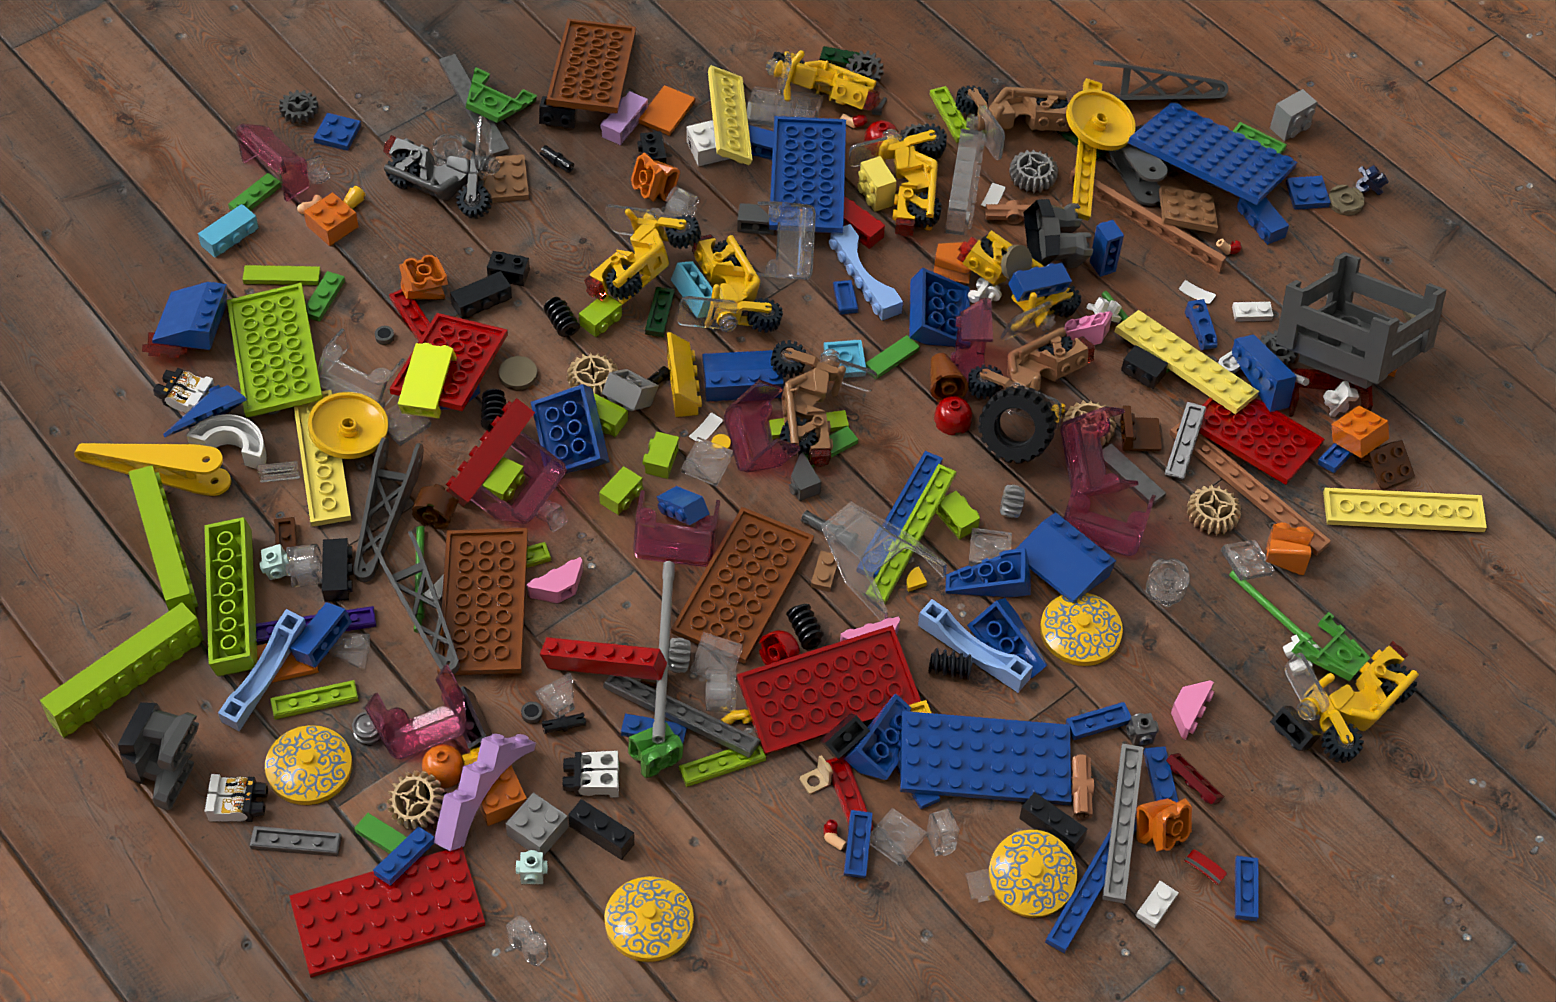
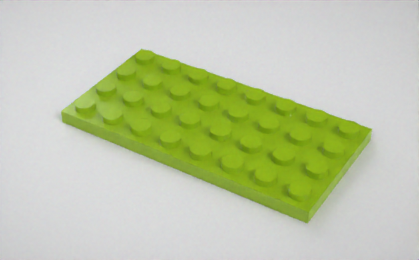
[227,283,323,418]

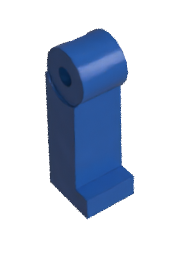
[1185,299,1217,350]

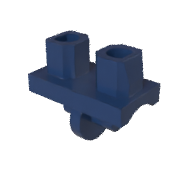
[1356,165,1389,195]

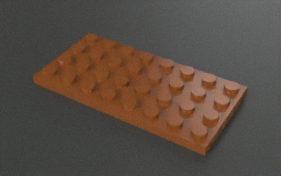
[546,18,636,114]
[671,507,814,664]
[437,528,528,676]

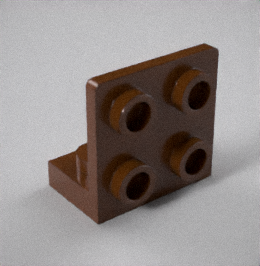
[1120,405,1162,451]
[1359,440,1415,489]

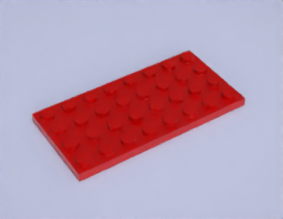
[736,625,921,755]
[289,846,486,978]

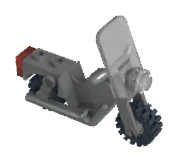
[383,116,500,219]

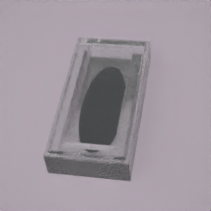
[257,461,300,482]

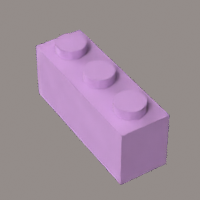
[601,91,648,145]

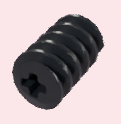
[543,297,580,337]
[481,389,507,432]
[786,604,824,650]
[928,648,972,681]

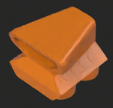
[631,153,680,202]
[933,242,976,285]
[399,255,448,299]
[1266,522,1314,575]
[1137,798,1192,852]

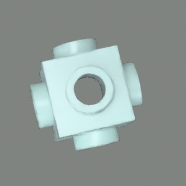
[260,544,291,580]
[516,850,548,884]

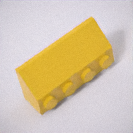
[667,332,702,417]

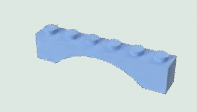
[829,224,903,321]
[918,599,1033,693]
[218,609,306,731]

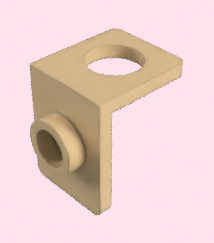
[800,755,833,795]

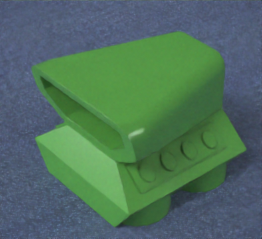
[628,722,683,778]

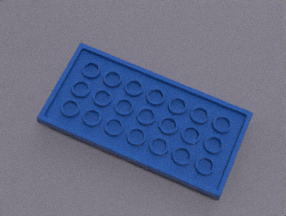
[769,116,846,233]
[900,711,1071,806]

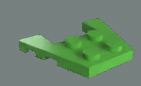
[466,67,537,123]
[1291,612,1370,681]

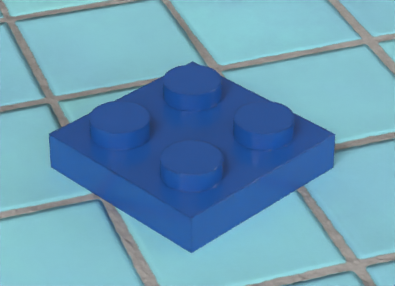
[314,113,361,151]
[1286,176,1331,210]

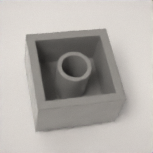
[1270,89,1317,141]
[602,369,659,411]
[506,792,568,856]

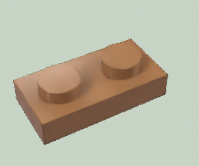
[811,551,840,592]

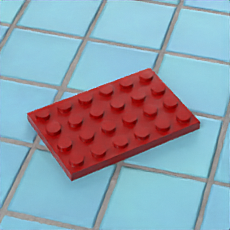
[389,313,508,412]
[1199,398,1325,485]

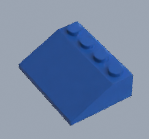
[909,268,969,348]
[152,282,228,350]
[702,350,784,402]
[531,384,610,477]
[1016,512,1116,603]

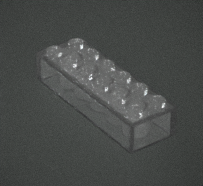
[945,129,985,236]

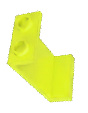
[398,343,457,418]

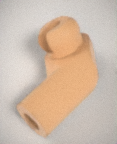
[297,195,322,214]

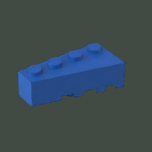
[1232,334,1297,412]

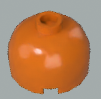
[422,744,464,788]

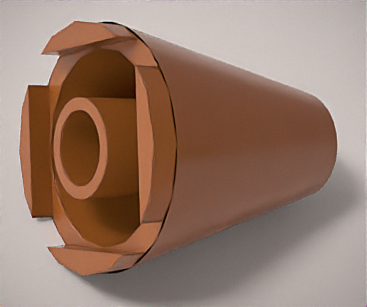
[930,353,968,403]

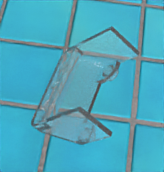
[757,201,816,280]
[318,328,406,408]

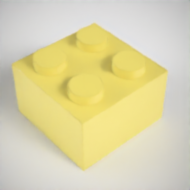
[857,156,897,212]

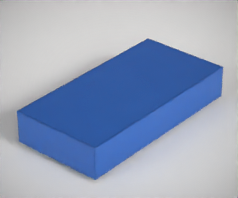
[833,280,858,315]

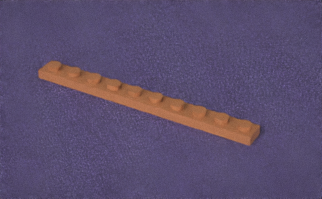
[1069,168,1226,273]
[1169,422,1331,556]

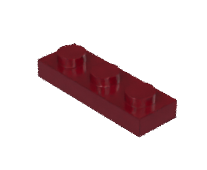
[1166,753,1225,804]

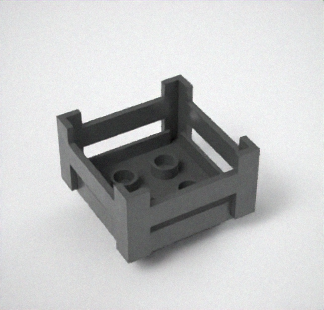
[1276,252,1446,389]

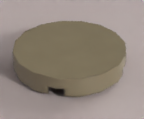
[1328,185,1365,216]
[1001,244,1032,281]
[499,356,538,390]

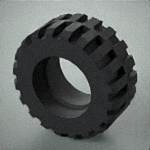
[978,385,1057,464]

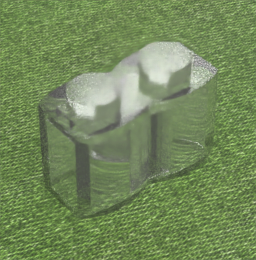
[506,915,549,967]

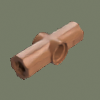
[985,200,1030,225]
[1071,754,1094,820]

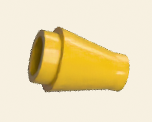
[343,186,366,209]

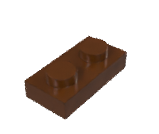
[274,517,297,556]

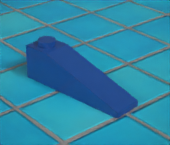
[163,385,246,437]
[946,548,1031,597]
[967,598,1048,678]
[844,694,911,780]

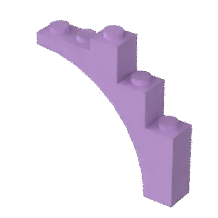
[434,734,536,851]

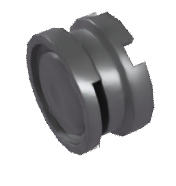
[352,711,384,746]

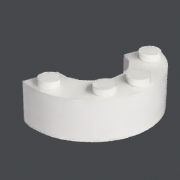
[187,414,267,471]

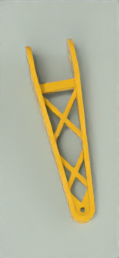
[74,443,231,496]

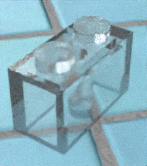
[926,808,960,856]

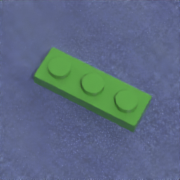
[228,173,282,211]
[306,271,345,322]

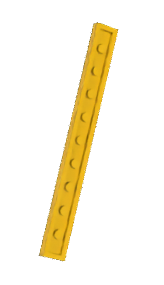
[1072,78,1102,221]

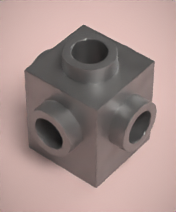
[1126,713,1159,746]

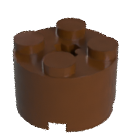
[412,484,459,529]

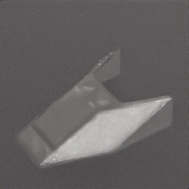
[821,501,947,621]

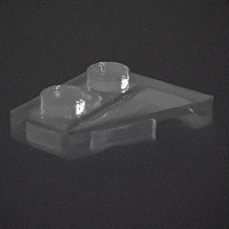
[327,633,371,673]
[535,673,575,719]

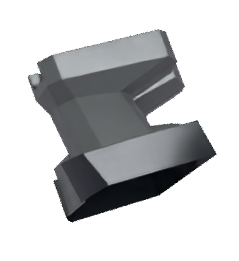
[1023,199,1093,268]
[118,702,199,811]

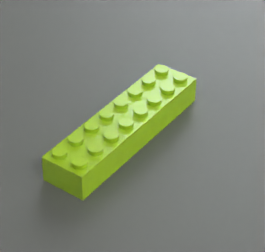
[129,465,199,616]
[205,517,257,676]
[40,603,204,738]

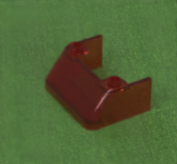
[1289,368,1373,417]

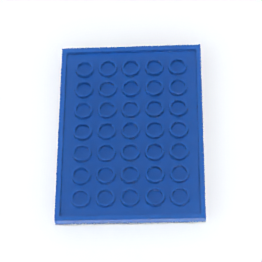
[1128,102,1297,205]

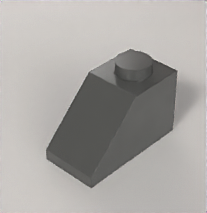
[737,203,774,235]
[789,453,821,501]

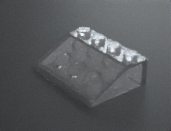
[747,86,824,128]

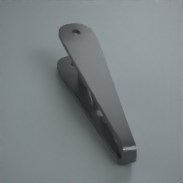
[1093,60,1228,100]
[1108,143,1167,206]
[353,437,424,582]
[374,530,460,675]

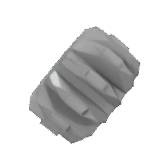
[1000,484,1025,518]
[668,637,691,673]

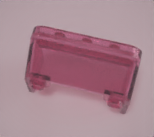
[235,123,310,202]
[950,298,993,383]
[724,379,800,473]
[1060,406,1139,497]
[471,432,566,524]
[1064,472,1156,556]
[633,490,720,567]
[365,664,467,759]

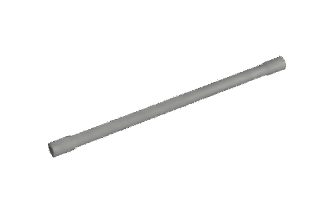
[652,561,675,744]

